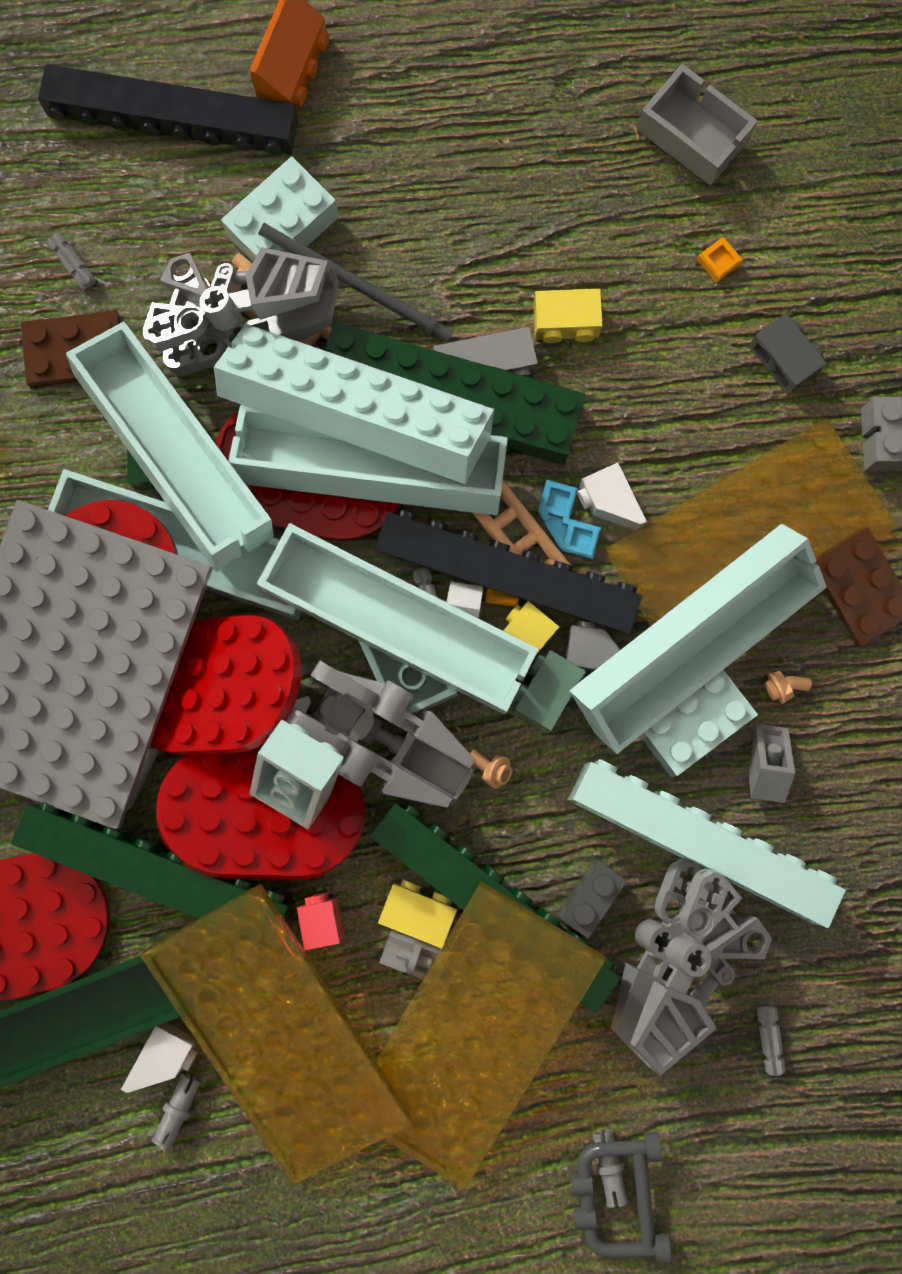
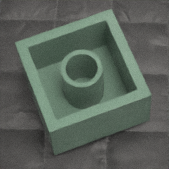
[511,650,586,735]

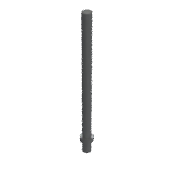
[258,223,453,342]

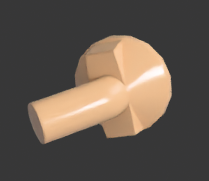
[764,671,812,704]
[469,748,512,789]

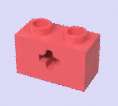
[297,892,345,951]

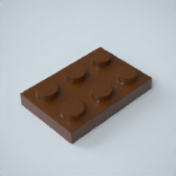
[21,310,120,388]
[815,527,902,647]

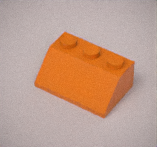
[249,0,329,110]

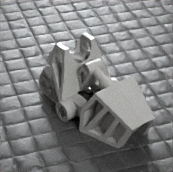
[143,247,339,376]
[285,660,477,808]
[611,859,772,1076]

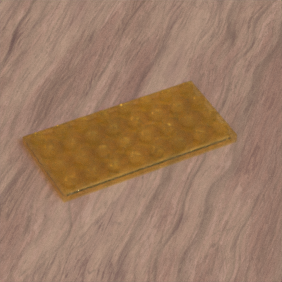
[605,418,897,626]
[345,881,606,1190]
[140,884,412,1185]

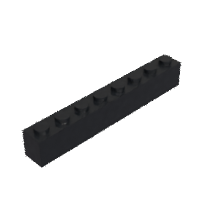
[38,64,299,156]
[375,509,643,635]

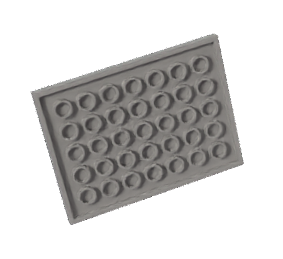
[0,500,213,829]

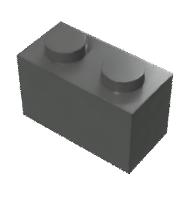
[748,313,826,396]
[557,859,627,939]

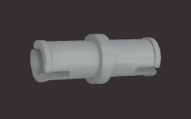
[152,1073,202,1149]
[592,1129,629,1208]

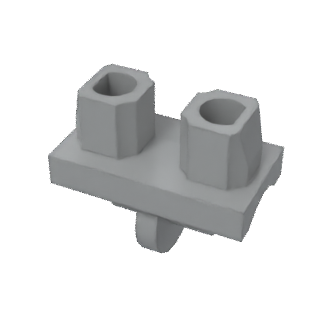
[380,929,450,984]

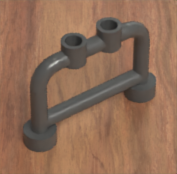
[571,1131,672,1264]

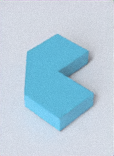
[537,480,601,561]

